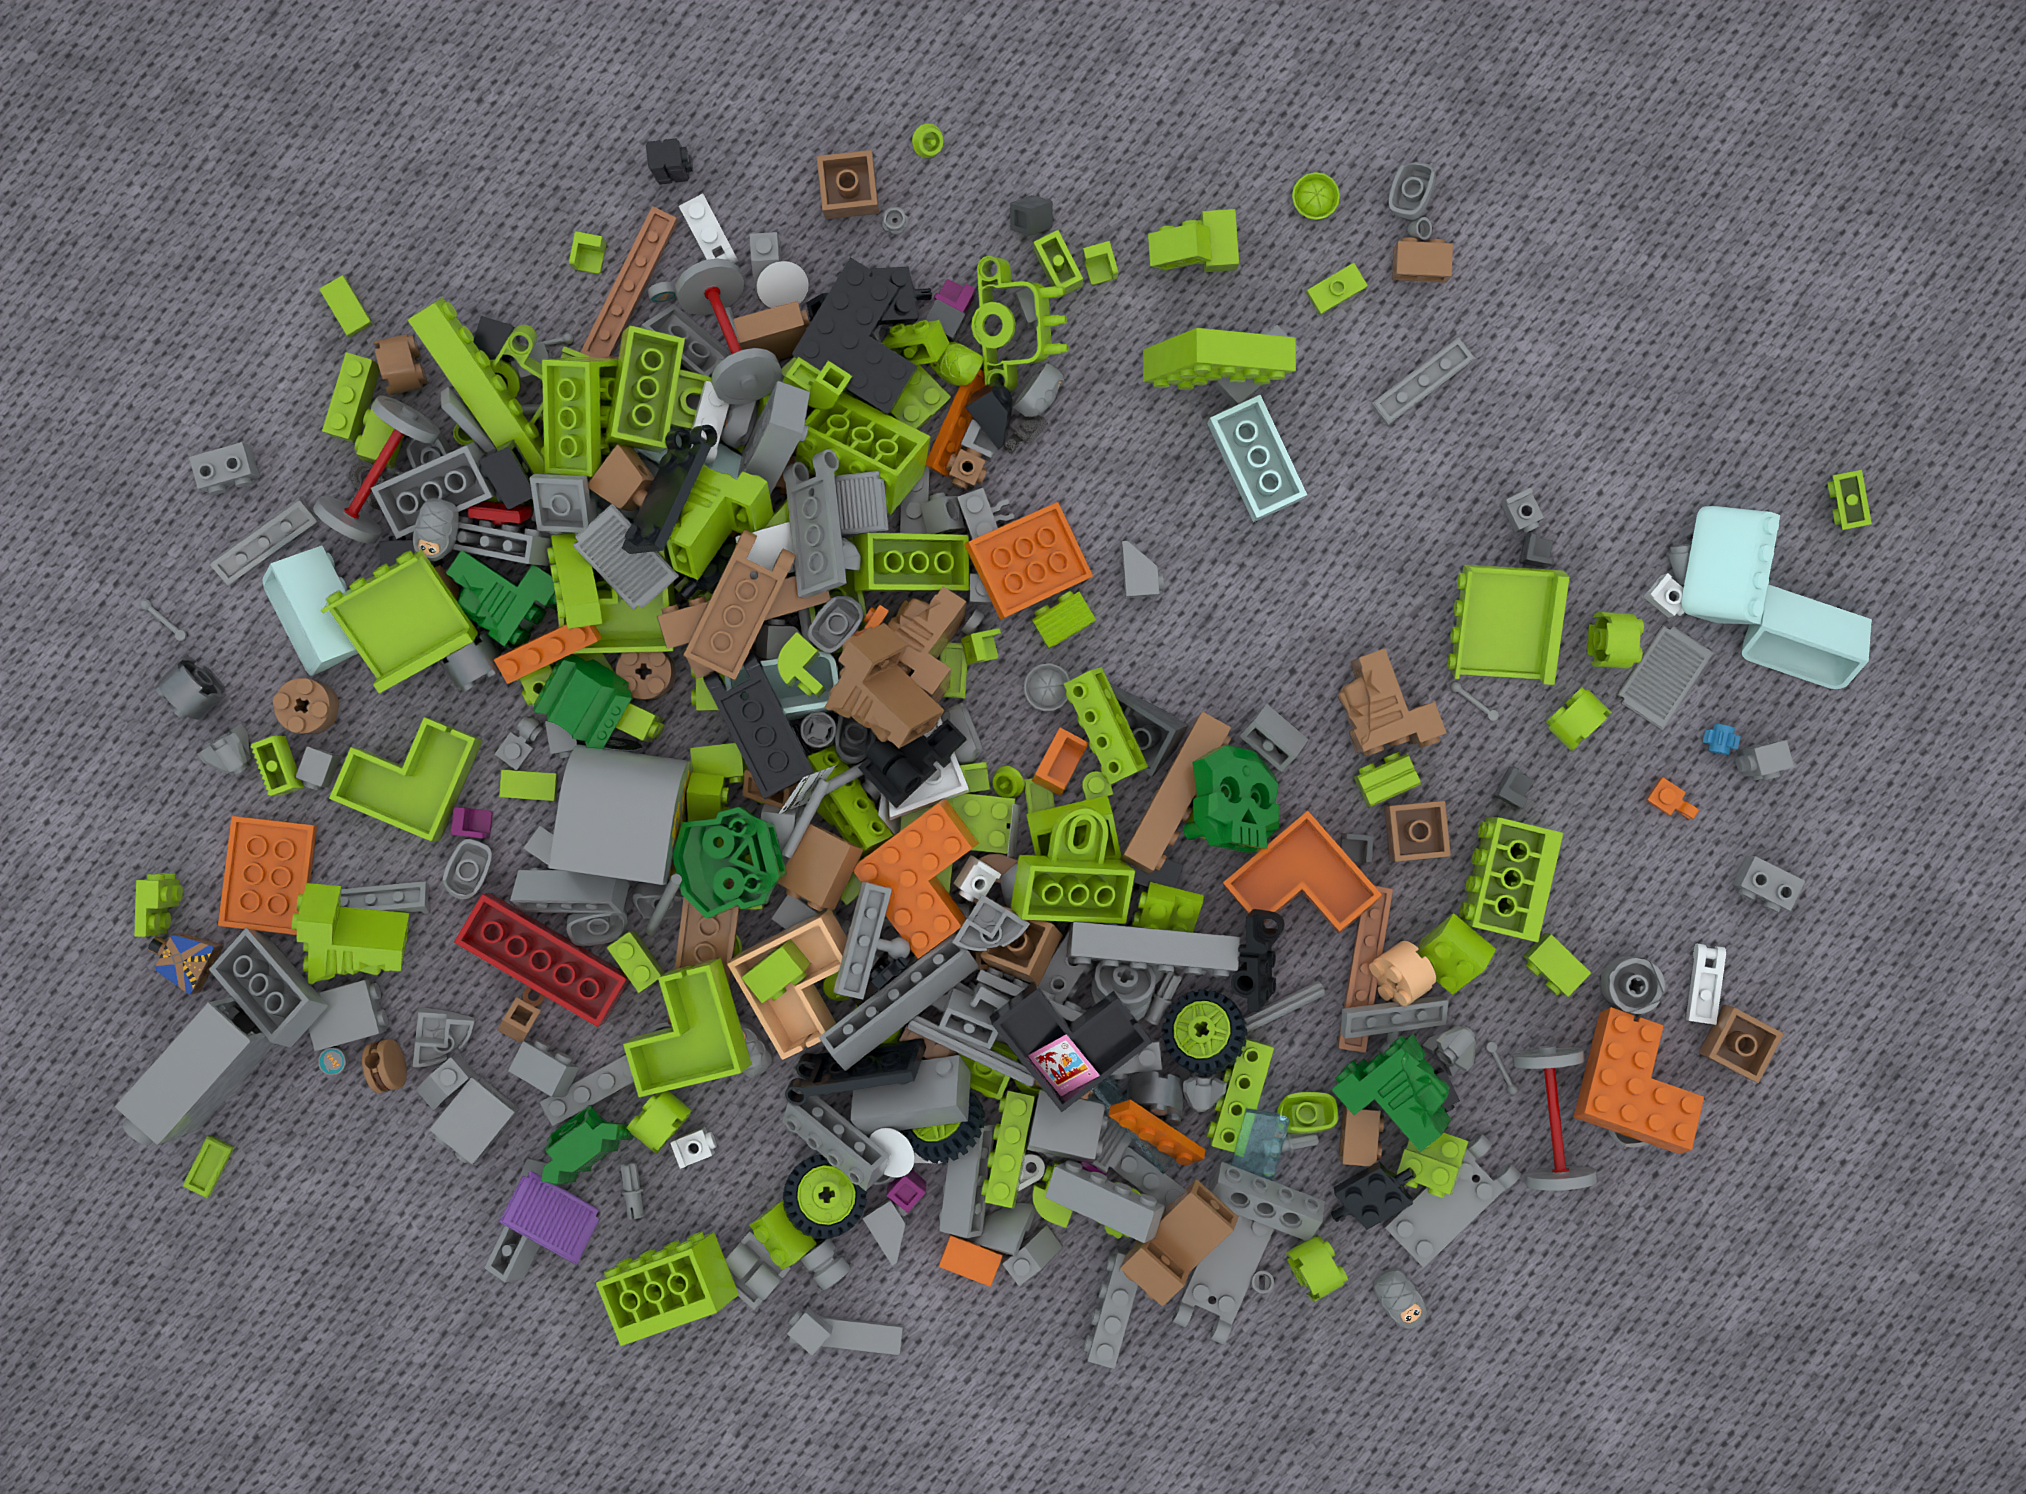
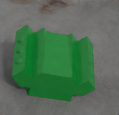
[534,654,632,749]
[541,1105,633,1185]

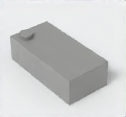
[737,381,810,495]
[371,441,495,539]
[209,928,328,1048]
[851,1055,971,1135]

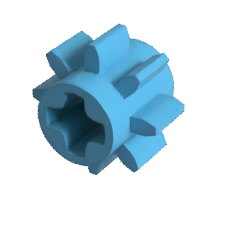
[1703,724,1741,755]

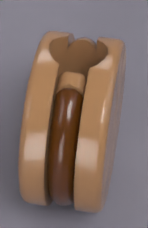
[362,1038,407,1094]

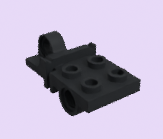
[858,719,967,808]
[1231,909,1285,1012]

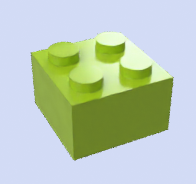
[1416,913,1496,995]

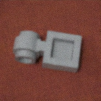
[495,716,544,770]

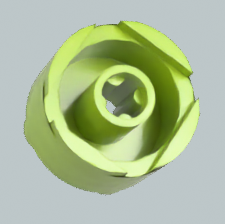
[1587,612,1644,669]
[1546,687,1612,752]
[626,1091,693,1154]
[1285,1236,1348,1302]

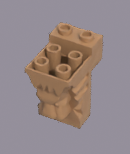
[887,586,966,703]
[825,623,945,748]
[1337,648,1446,756]
[1120,1179,1239,1307]

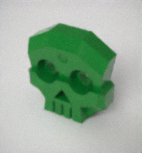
[1183,745,1279,853]
[672,807,787,919]

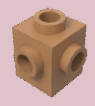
[946,448,988,490]

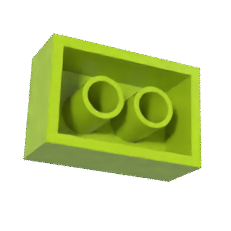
[1026,795,1121,860]

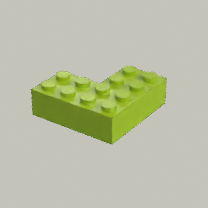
[1143,328,1296,390]
[556,543,676,654]
[329,717,483,842]
[900,794,1015,895]
[623,958,752,1097]

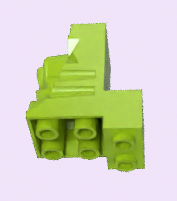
[667,464,773,580]
[292,883,409,984]

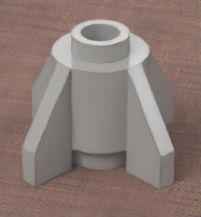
[197,723,251,775]
[1422,1025,1476,1076]
[1179,1066,1227,1112]

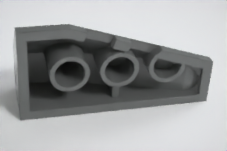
[1110,683,1189,777]

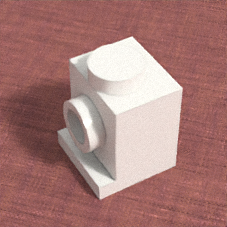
[1643,573,1684,618]
[953,855,1001,902]
[670,1127,717,1169]

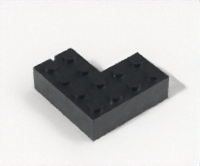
[792,257,918,415]
[989,982,1152,1112]

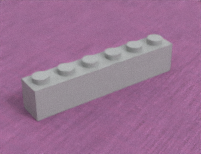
[1067,922,1240,977]
[819,933,979,1071]

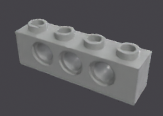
[1208,1162,1325,1241]

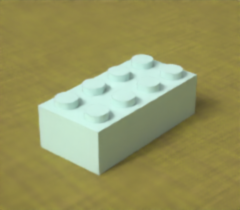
[1207,395,1307,522]

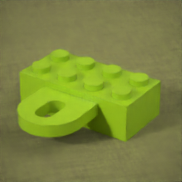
[605,325,712,453]
[1010,805,1135,924]

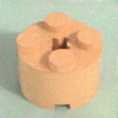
[1369,941,1436,1007]

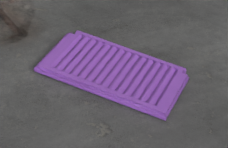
[499,1171,599,1265]

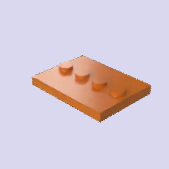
[964,502,1093,620]
[218,816,317,935]

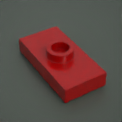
[468,501,532,525]

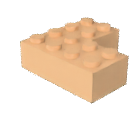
[727,909,847,1060]

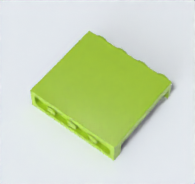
[321,549,478,694]
[1447,565,1570,685]

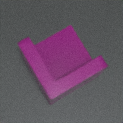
[934,279,976,314]
[450,807,493,838]
[886,1169,927,1213]

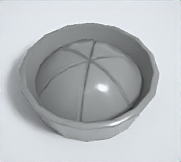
[1024,663,1070,711]

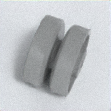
[1090,961,1156,1021]

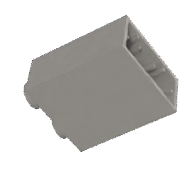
[115,997,275,1146]

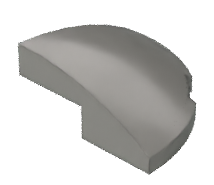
[952,894,1030,951]
[413,1007,475,1067]
[969,1203,1036,1257]

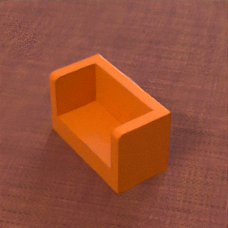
[1032,728,1089,796]
[939,1234,1003,1287]

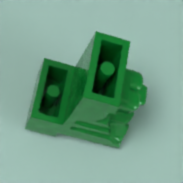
[446,550,559,649]
[1331,1033,1451,1152]

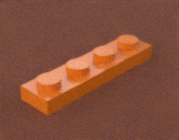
[925,369,986,477]
[494,624,602,684]
[1108,1099,1206,1165]

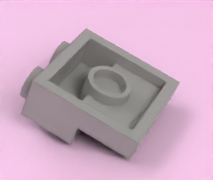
[530,474,597,535]

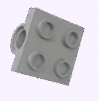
[725,1230,792,1310]

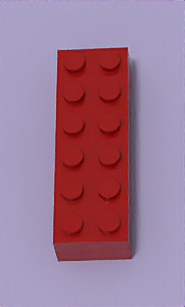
[454,893,630,1027]

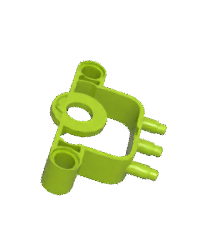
[971,256,1069,393]
[453,325,544,446]

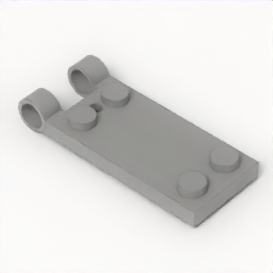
[783,449,847,598]
[1384,1133,1521,1268]
[1172,1214,1274,1345]

